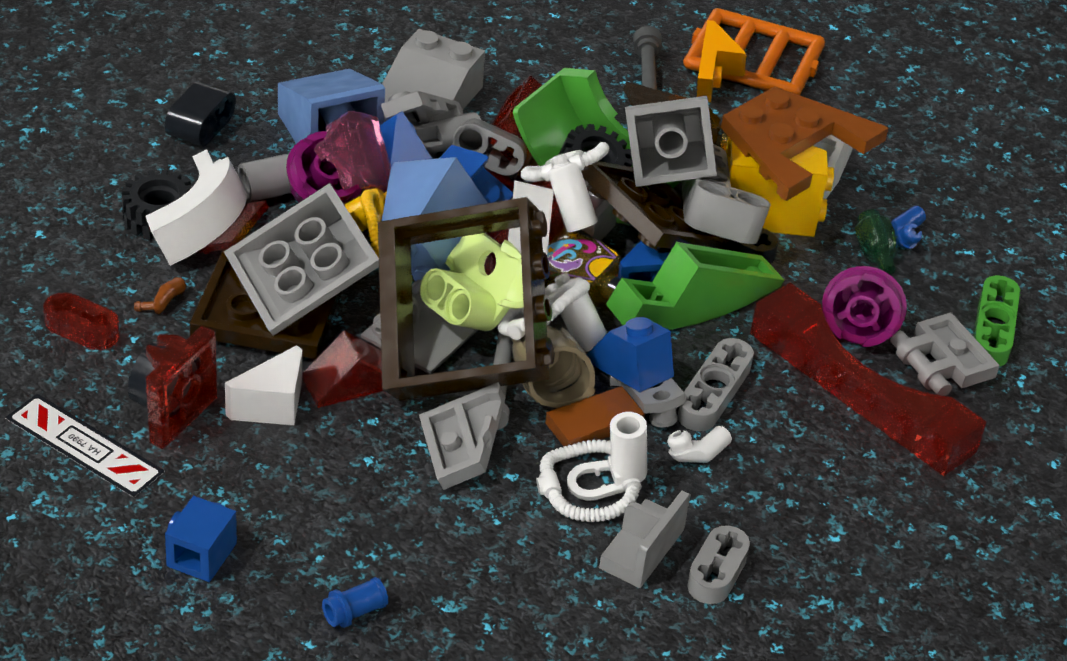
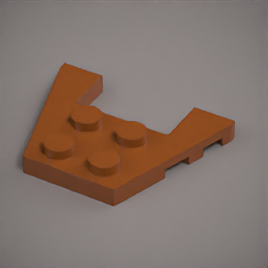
[721,86,888,201]

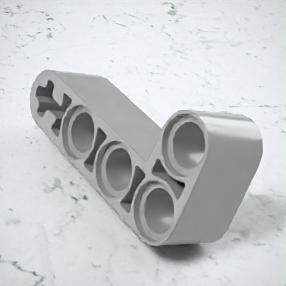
[681,144,771,244]

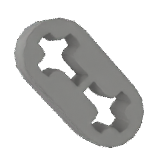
[687,525,750,604]

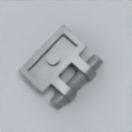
[890,313,1000,398]

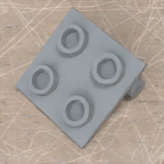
[361,280,478,374]

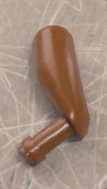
[134,277,186,314]

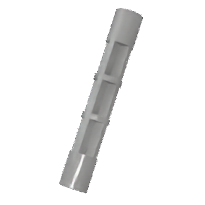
[238,112,482,203]

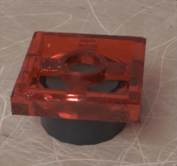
[127,326,217,449]

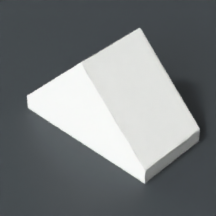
[225,345,302,425]

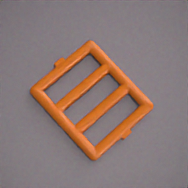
[683,8,825,95]

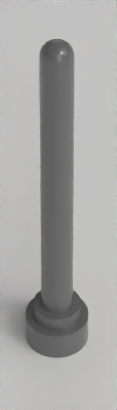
[633,26,662,90]

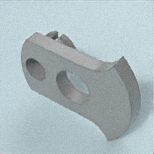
[610,375,685,427]

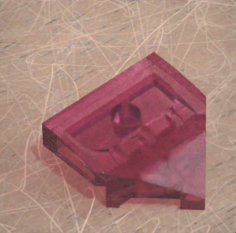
[314,111,391,193]

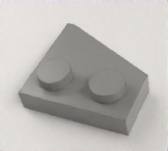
[381,91,464,126]

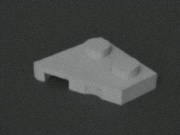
[419,382,506,490]

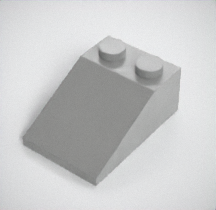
[382,29,485,122]

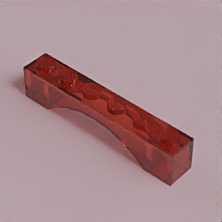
[750,283,986,476]

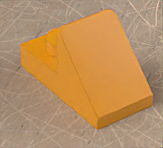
[697,20,747,102]

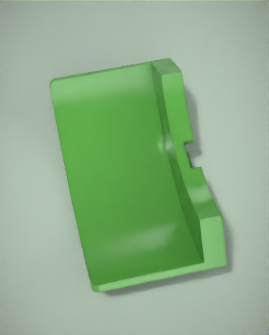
[513,68,681,225]

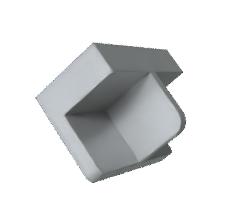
[599,490,691,588]

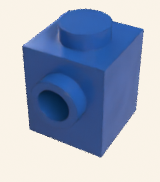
[165,495,237,583]

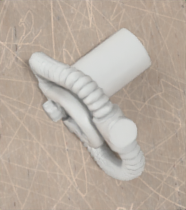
[521,142,609,232]
[497,273,607,352]
[536,412,647,522]

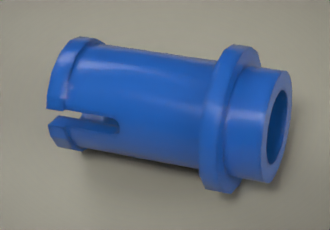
[322,577,388,628]

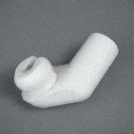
[667,426,732,463]

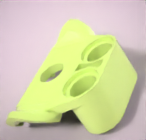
[420,233,524,331]

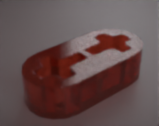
[43,292,120,350]

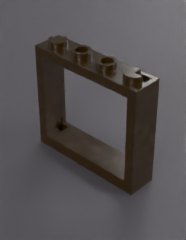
[378,197,554,401]

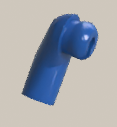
[890,206,926,249]

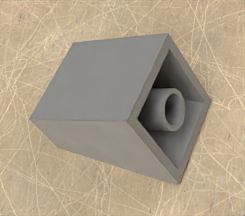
[625,96,717,187]

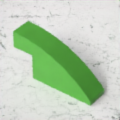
[606,242,785,330]

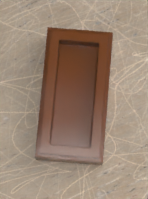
[545,386,645,447]

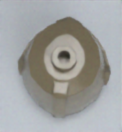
[512,325,595,408]

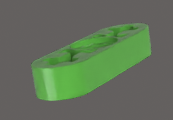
[973,275,1020,367]

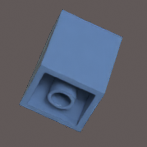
[278,68,385,144]
[382,157,487,281]

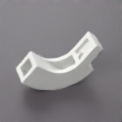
[146,149,247,266]

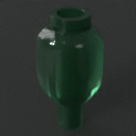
[855,209,897,275]

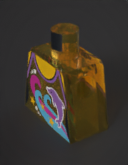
[544,227,621,307]

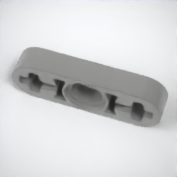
[677,338,754,431]

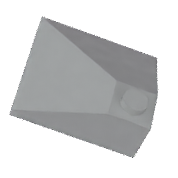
[224,183,379,336]

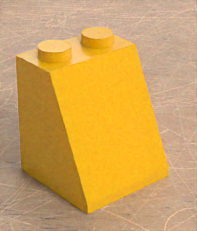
[726,137,834,237]

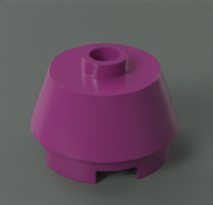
[286,131,366,204]
[822,266,907,347]

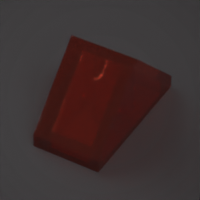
[302,330,384,408]

